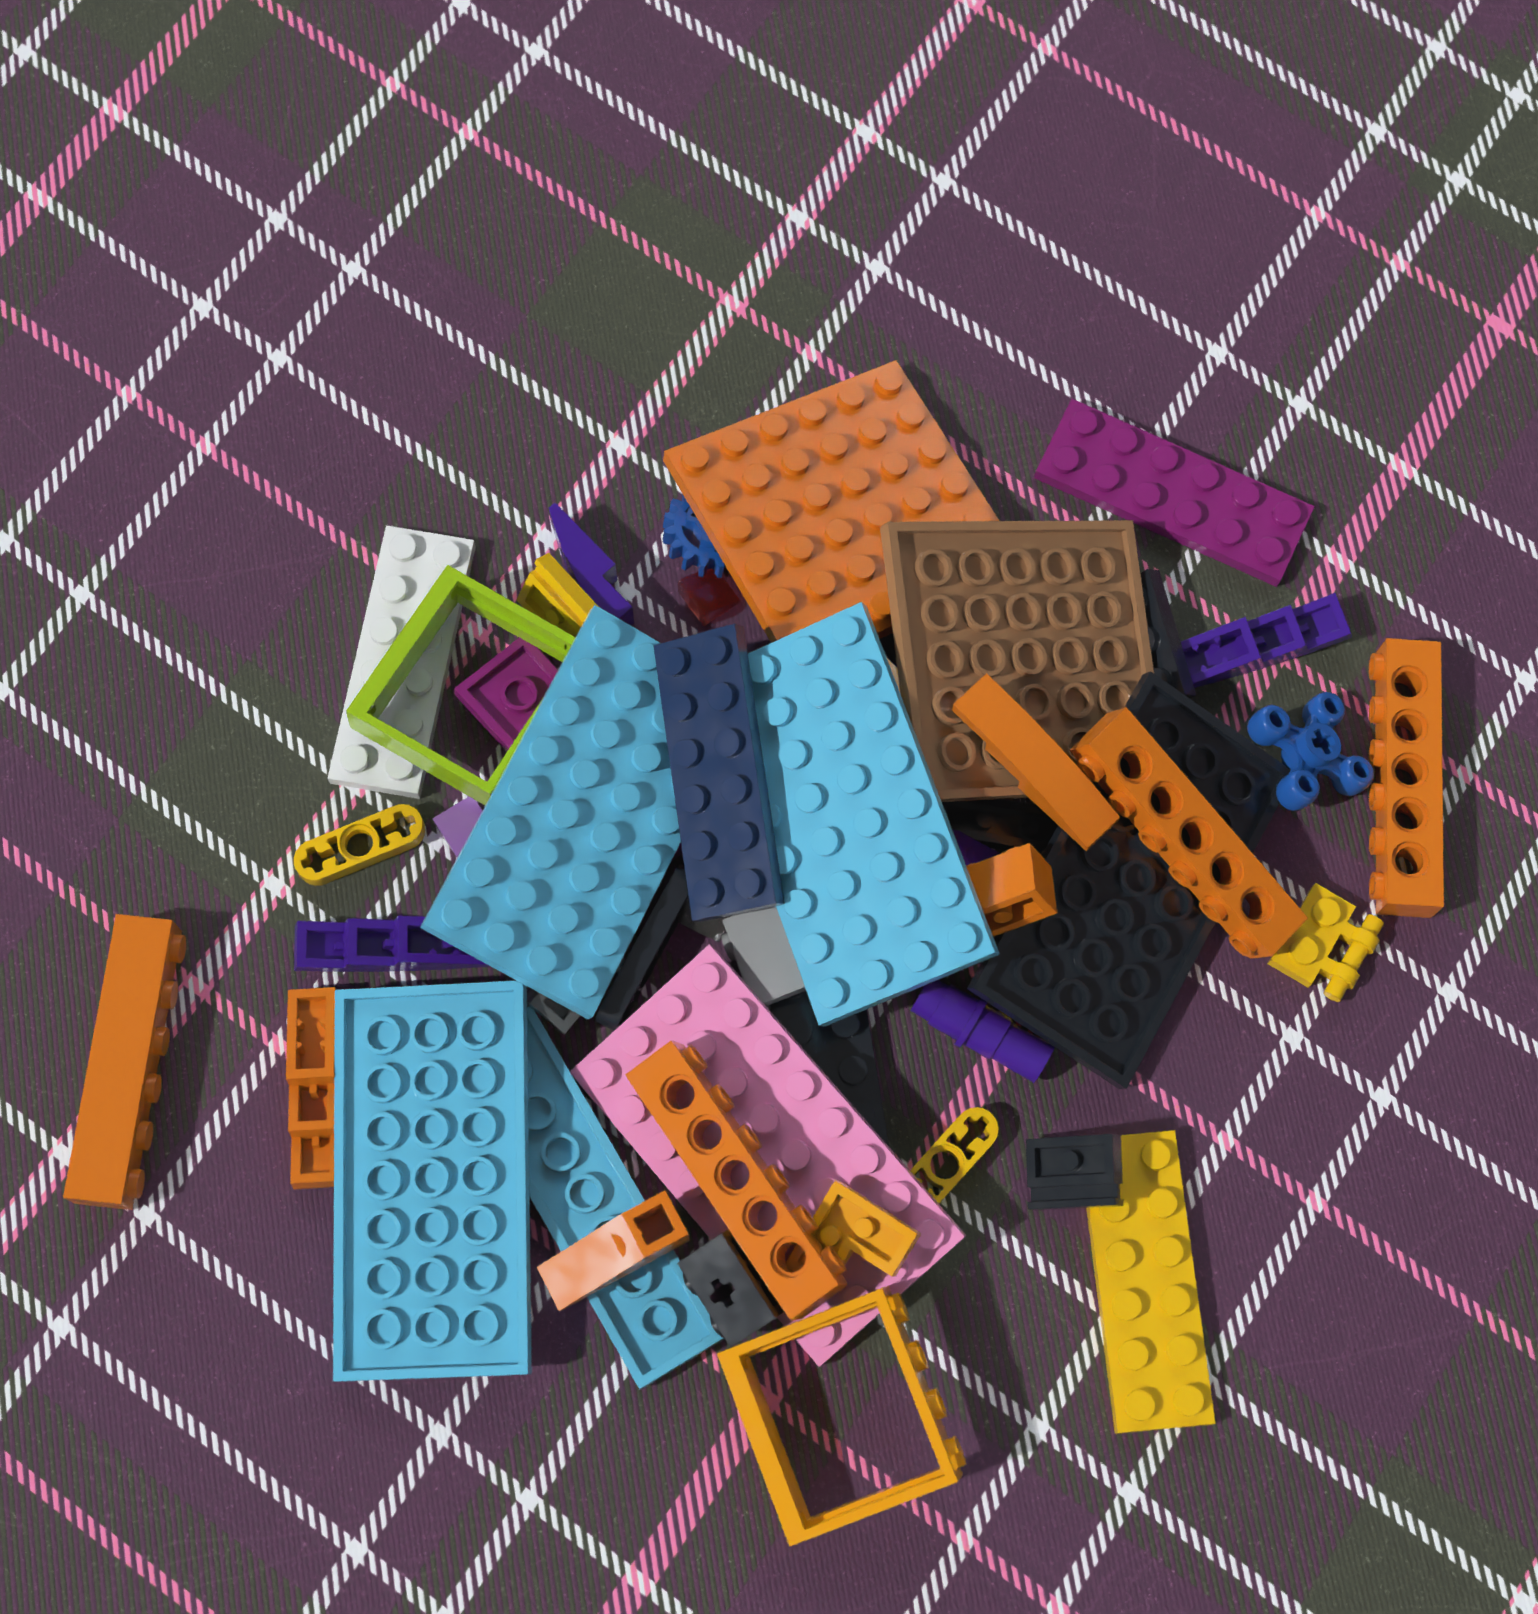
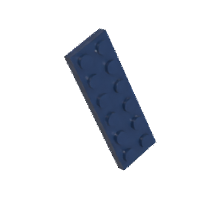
[653,624,784,922]

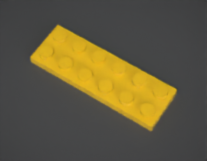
[1086,1130,1215,1434]

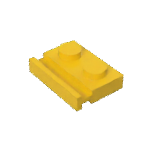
[516,553,599,637]

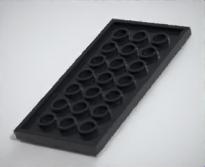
[967,671,1291,1089]

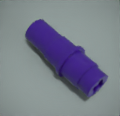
[910,979,1055,1083]

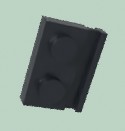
[1026,1134,1124,1210]

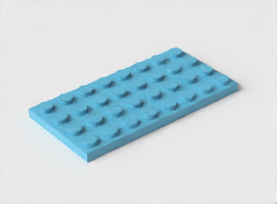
[748,602,999,1027]
[420,605,681,1019]
[333,981,532,1382]

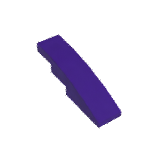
[549,503,634,625]
[1181,593,1352,688]
[294,916,490,972]

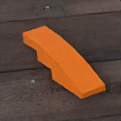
[952,673,1120,851]
[286,987,336,1190]

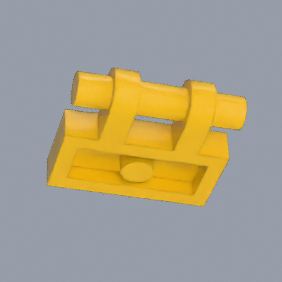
[1267,883,1384,1002]

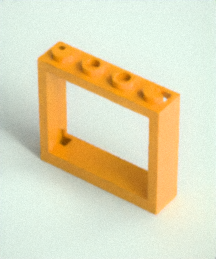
[717,1285,966,1546]

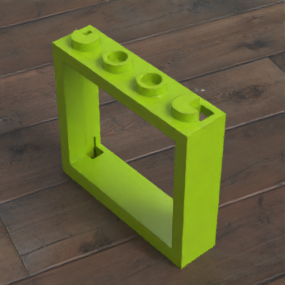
[346,565,576,805]

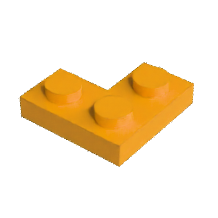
[786,1180,921,1277]

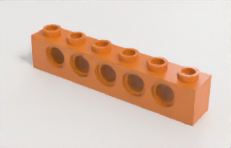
[1368,638,1444,918]
[1069,707,1308,959]
[625,1040,849,1320]

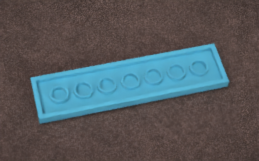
[527,1007,725,1390]

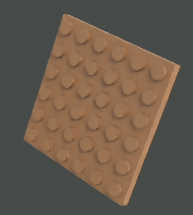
[880,520,1154,802]

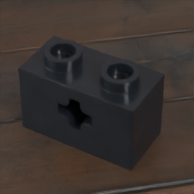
[677,1229,784,1348]

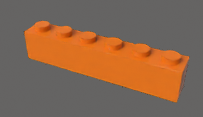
[63,914,186,1210]

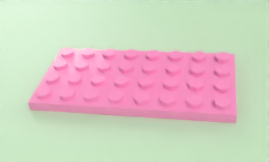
[570,944,967,1367]

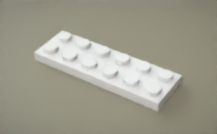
[327,525,476,799]

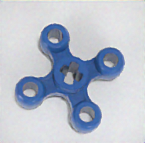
[1247,692,1374,811]

